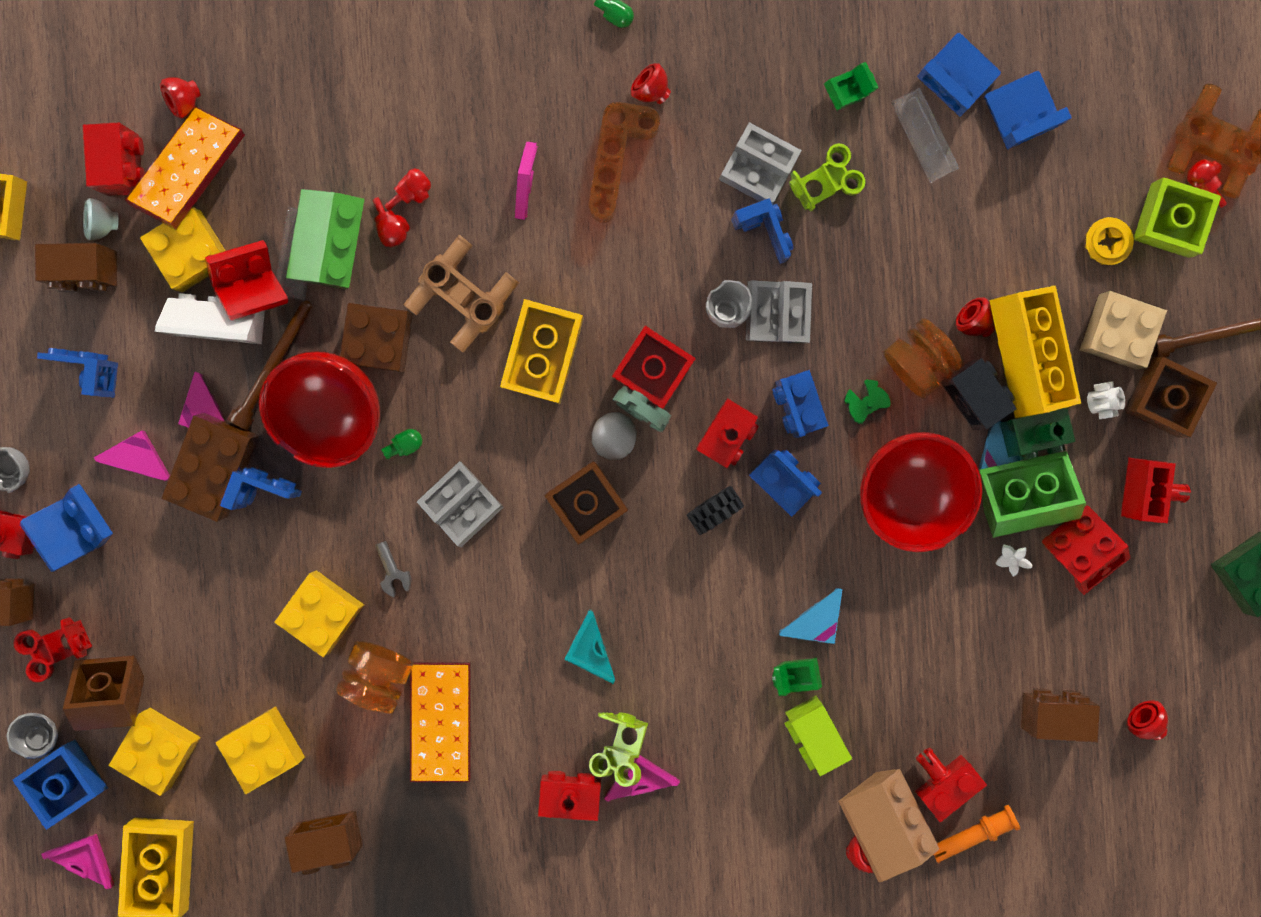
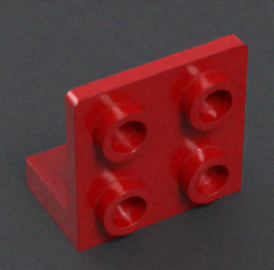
[205,240,288,320]
[1042,506,1130,595]

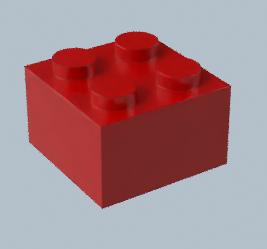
[83,122,145,196]
[612,326,696,409]

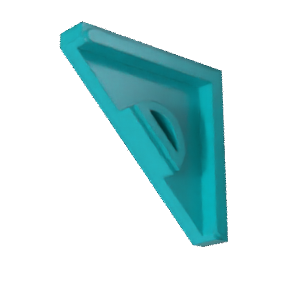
[564,609,615,684]

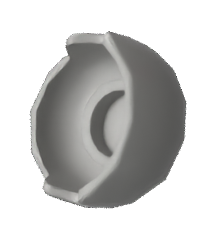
[706,280,753,328]
[592,412,637,460]
[0,447,30,493]
[6,713,58,759]

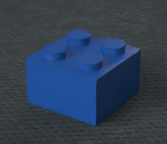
[12,740,108,830]

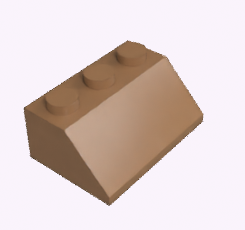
[838,769,939,882]

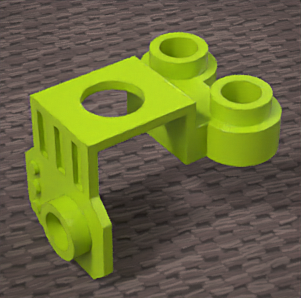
[789,143,865,212]
[589,712,648,787]

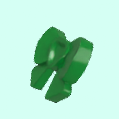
[844,379,891,424]

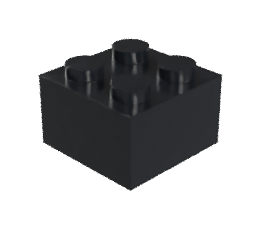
[940,358,1017,430]

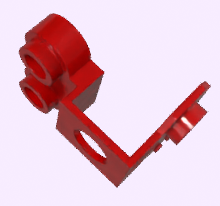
[13,617,92,682]

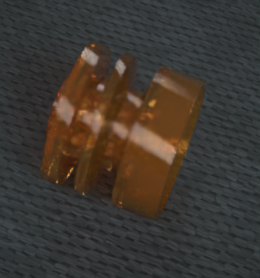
[883,318,964,399]
[336,641,414,713]

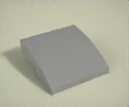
[719,122,802,205]
[746,280,812,343]
[417,461,504,548]

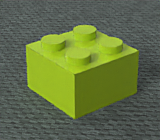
[1134,177,1221,258]
[784,696,852,777]

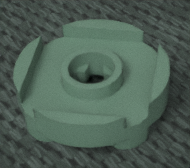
[612,386,671,433]

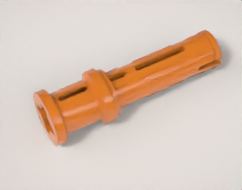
[934,805,1021,864]

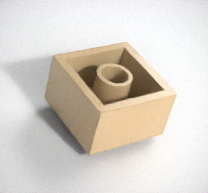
[1080,291,1167,369]

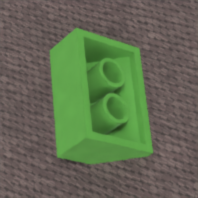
[286,189,364,290]
[979,451,1086,538]

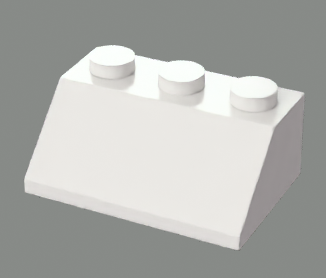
[155,293,265,344]

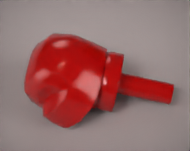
[1187,159,1227,208]
[384,168,431,211]
[372,197,410,248]

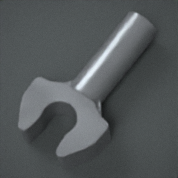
[375,541,412,597]

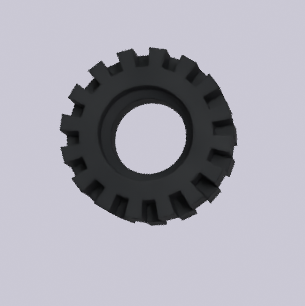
[686,486,745,535]

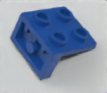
[917,33,1001,117]
[984,71,1072,150]
[731,198,793,264]
[37,348,118,398]
[772,370,829,438]
[749,450,822,517]
[220,467,302,510]
[20,484,113,572]

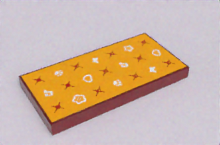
[125,106,245,230]
[410,662,471,782]

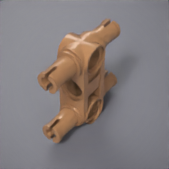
[403,235,519,353]

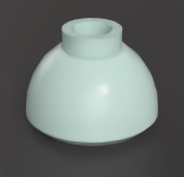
[83,198,118,240]

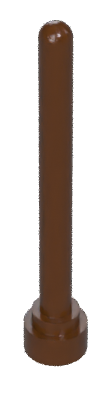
[227,300,312,430]
[1152,318,1261,358]

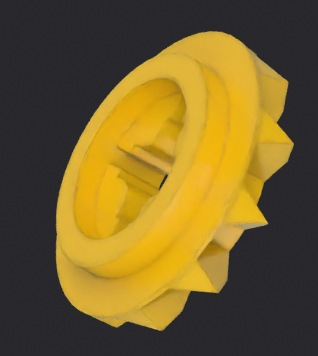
[1085,217,1134,265]

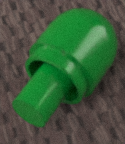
[594,0,634,28]
[381,429,423,459]

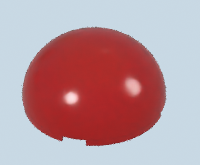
[259,351,380,468]
[860,432,982,552]

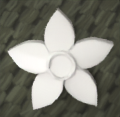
[996,545,1033,577]

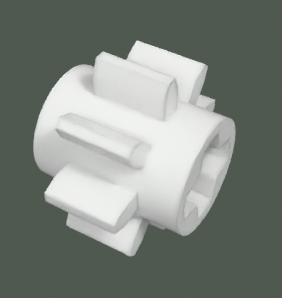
[1087,382,1125,419]

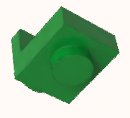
[824,62,878,111]
[772,658,822,696]

